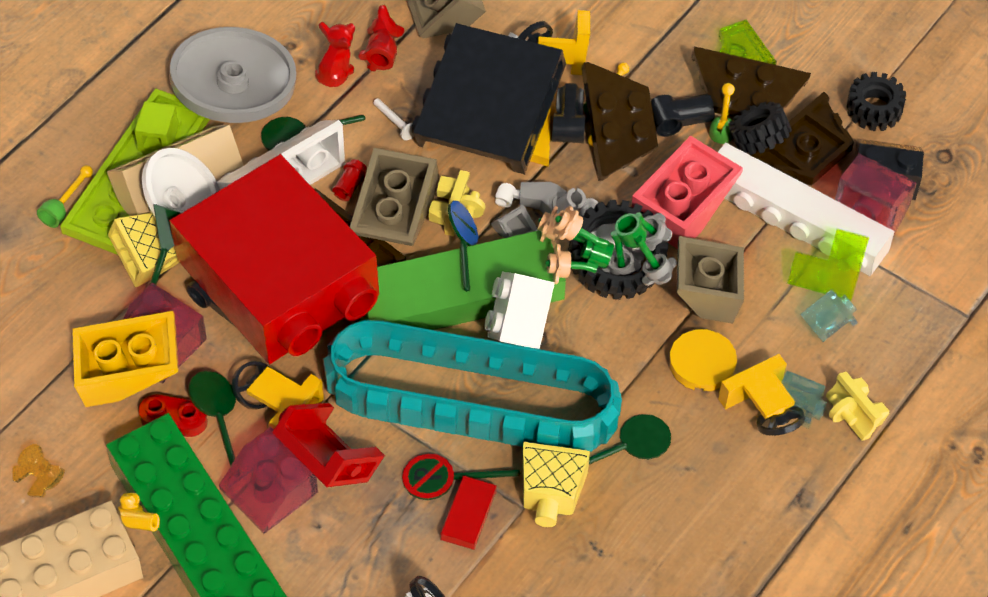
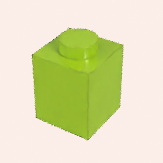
[135,101,179,153]

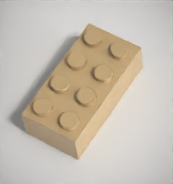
[0,500,143,597]

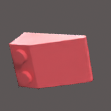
[631,136,743,249]

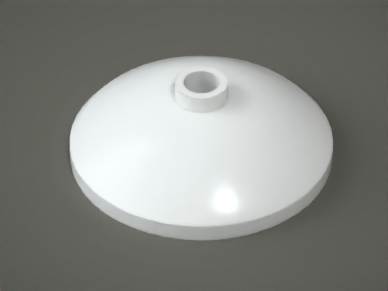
[142,148,221,217]

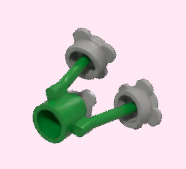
[602,212,677,286]

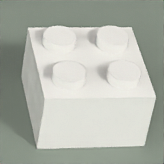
[485,271,555,349]

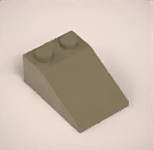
[350,148,439,246]

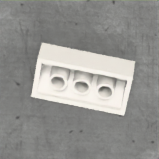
[216,120,345,189]

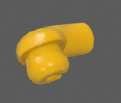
[118,493,160,531]

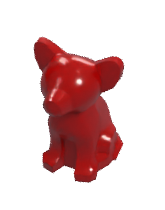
[358,5,405,71]
[315,22,355,87]

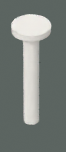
[373,98,414,141]

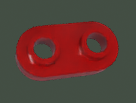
[139,395,208,437]

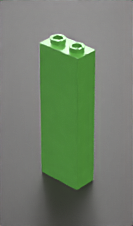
[359,230,566,330]

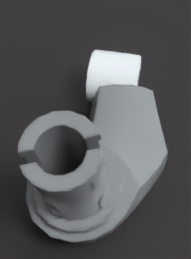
[495,182,586,214]

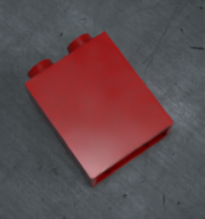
[169,154,380,365]

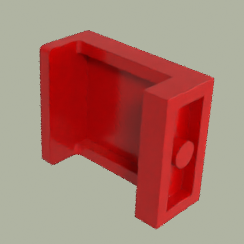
[272,403,385,487]

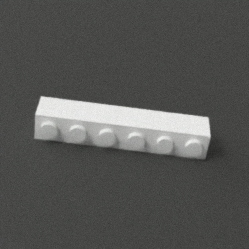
[718,142,894,276]

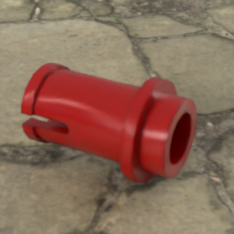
[332,159,367,201]

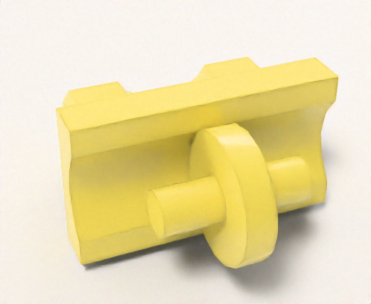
[429,170,486,236]
[826,372,889,441]

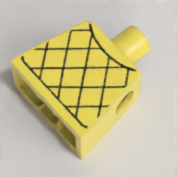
[108,213,179,287]
[522,442,590,527]

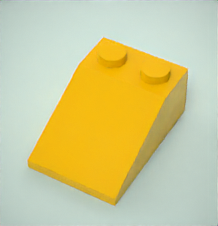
[72,311,178,407]

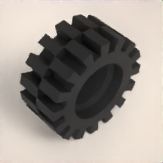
[846,72,906,131]
[729,102,791,155]

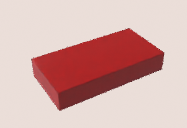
[441,476,497,550]

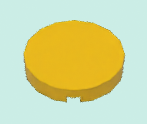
[669,329,737,391]

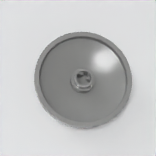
[170,27,296,123]

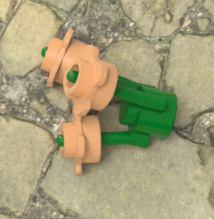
[537,206,614,284]

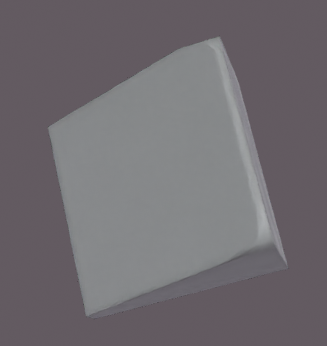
[491,205,538,238]

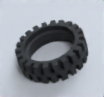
[568,200,668,300]

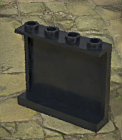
[412,23,566,175]

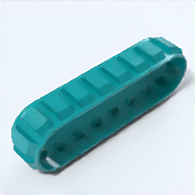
[323,320,622,452]

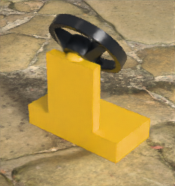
[518,10,590,75]
[718,354,805,436]
[232,361,324,447]

